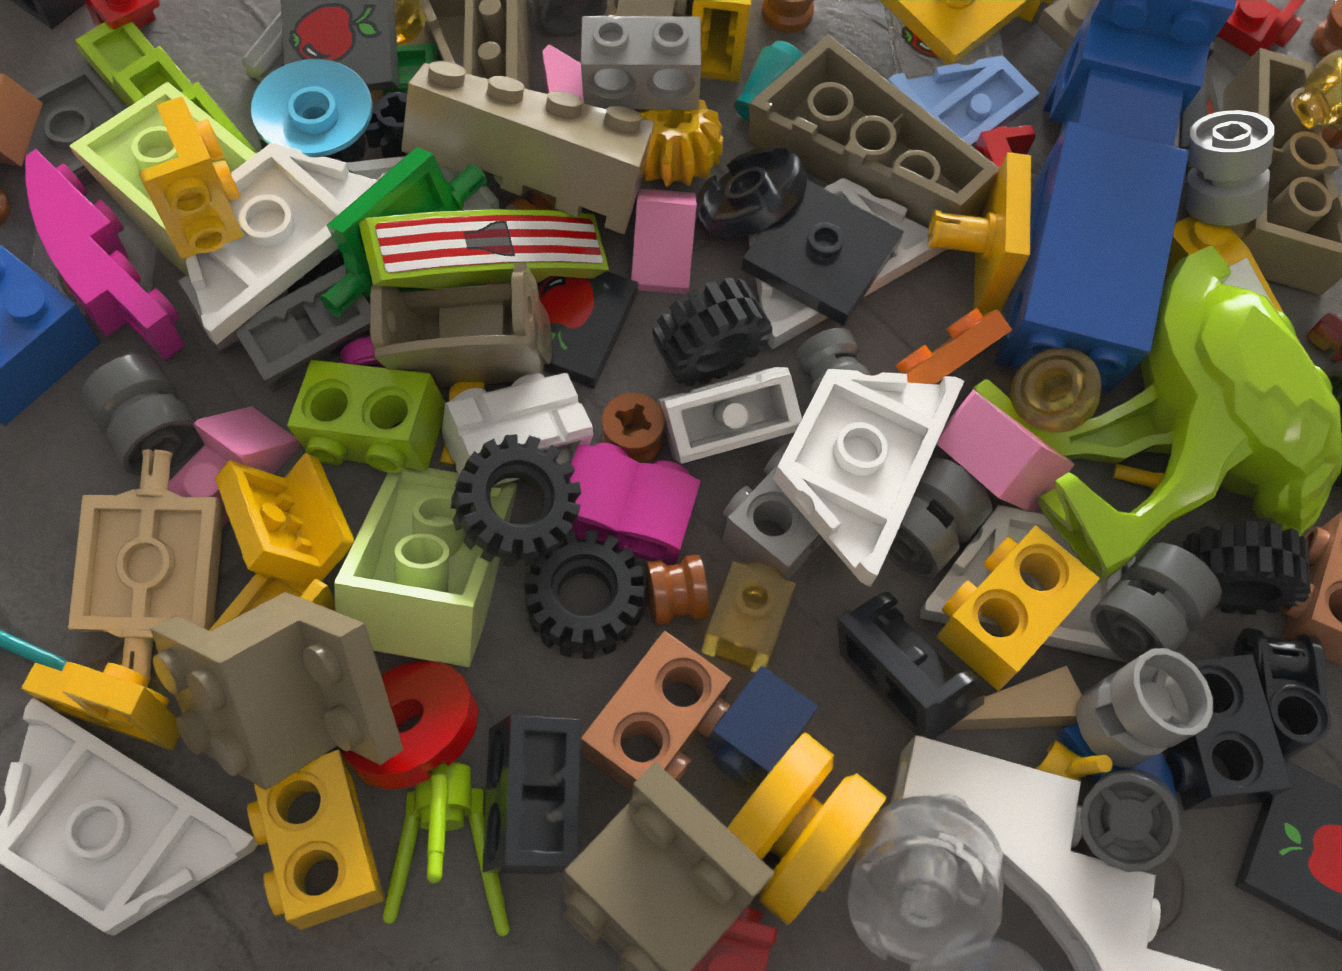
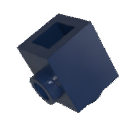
[707,665,819,786]

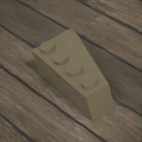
[749,34,1000,229]
[1223,48,1342,295]
[401,61,655,235]

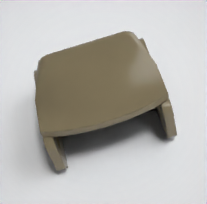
[370,263,552,388]

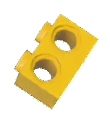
[936,525,1100,692]
[247,750,386,930]

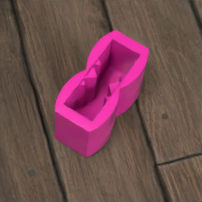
[569,443,701,565]

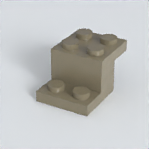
[150,592,404,790]
[562,761,774,971]

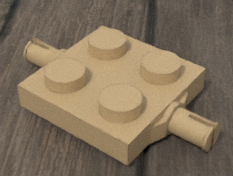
[68,449,225,680]

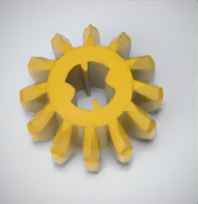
[639,99,723,188]

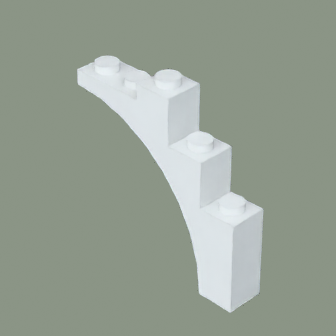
[888,735,1222,971]

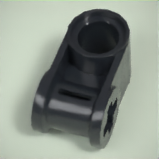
[1233,628,1331,761]

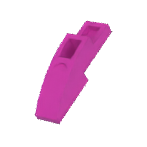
[25,149,185,361]

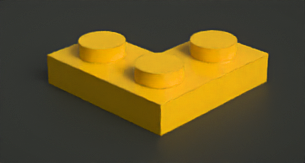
[21,662,180,751]

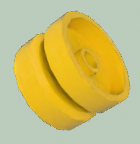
[727,732,886,926]

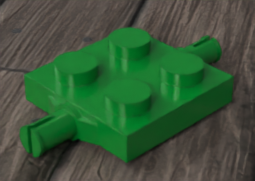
[319,147,487,318]

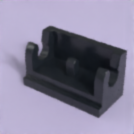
[837,592,984,740]

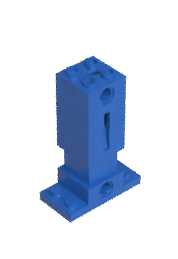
[994,0,1236,394]

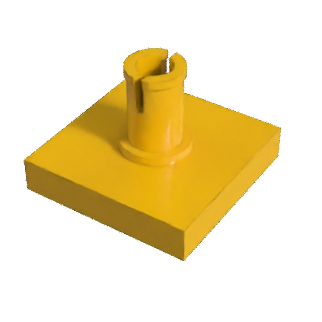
[879,0,1029,65]
[927,152,1031,315]

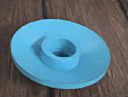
[251,59,372,157]

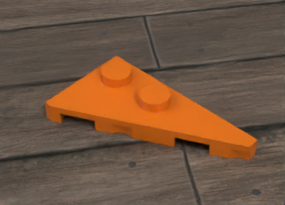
[895,308,1012,384]

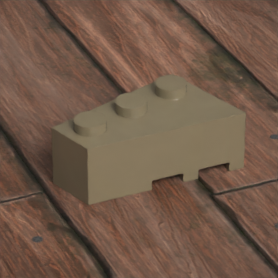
[419,0,531,90]

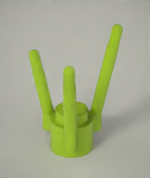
[383,761,510,936]

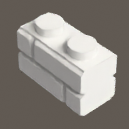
[657,367,802,464]
[442,373,593,486]

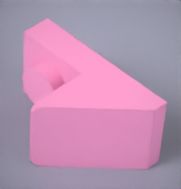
[168,406,301,527]

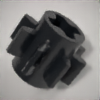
[365,92,408,159]

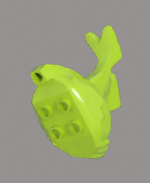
[972,245,1342,583]

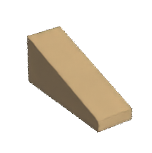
[950,665,1082,730]

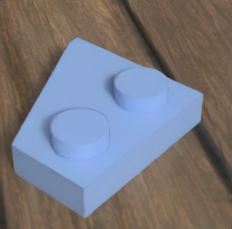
[888,55,1040,148]

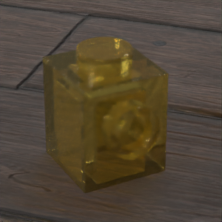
[701,561,796,673]

